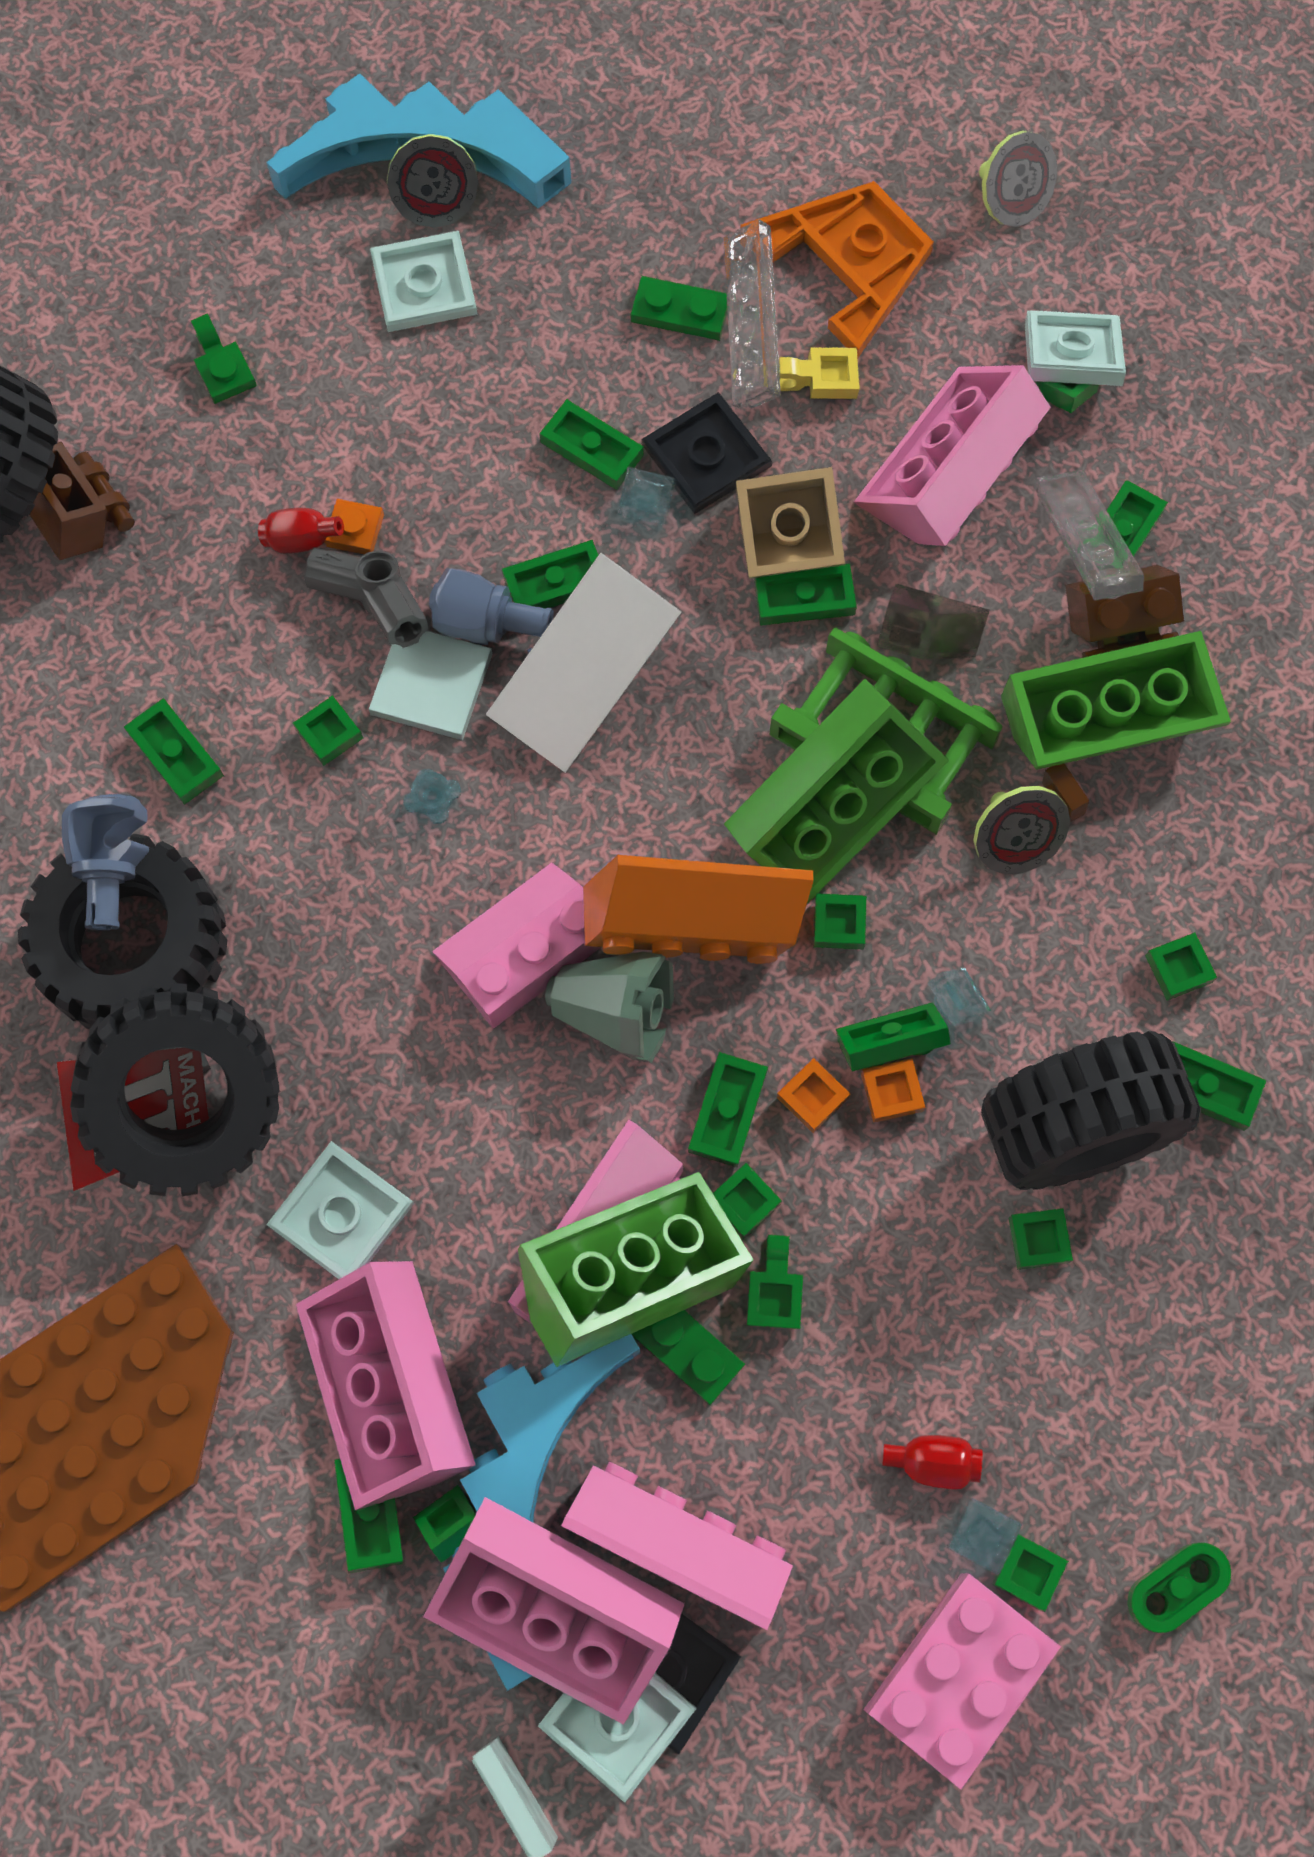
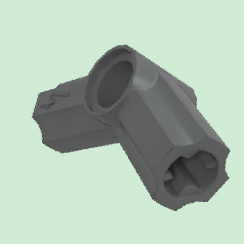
[304,548,428,648]

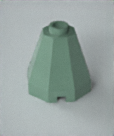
[545,951,674,1063]

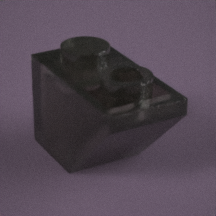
[877,583,990,660]

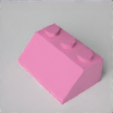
[432,863,601,1029]

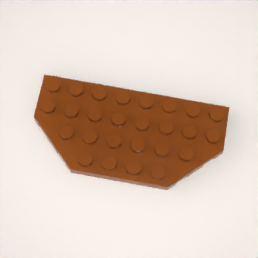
[0,1243,234,1612]

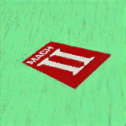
[57,1048,209,1191]

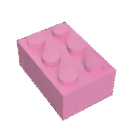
[863,1573,1061,1789]

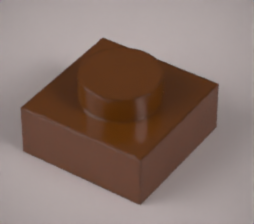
[1042,763,1089,822]

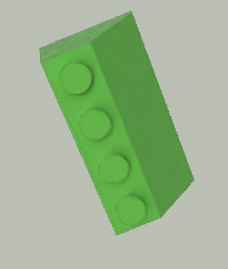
[1001,631,1231,770]
[724,679,949,904]
[518,1172,754,1367]

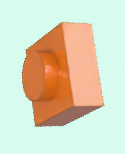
[325,499,384,555]
[776,1058,850,1133]
[861,1058,926,1123]

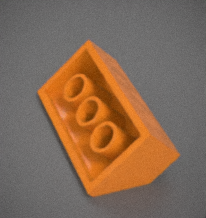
[583,855,814,964]

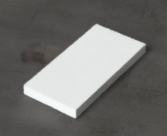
[486,553,682,773]

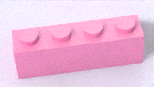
[854,365,1051,546]
[508,1120,683,1324]
[296,1261,476,1510]
[561,1462,793,1630]
[423,1497,685,1725]

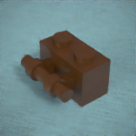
[29,441,135,561]
[1065,565,1184,658]

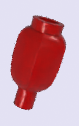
[258,508,344,554]
[882,1435,983,1490]

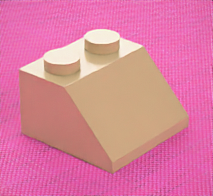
[736,467,845,579]

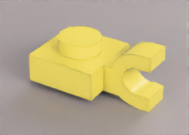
[775,347,860,399]

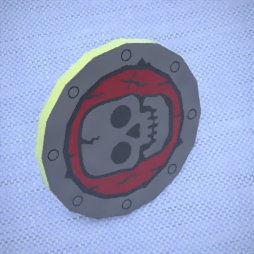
[979,131,1057,227]
[387,134,478,228]
[973,786,1070,875]

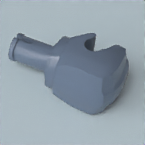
[429,568,553,645]
[62,794,149,930]

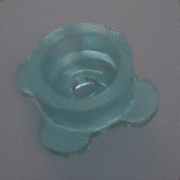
[403,769,461,824]

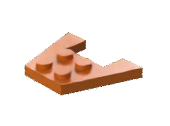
[740,181,934,359]

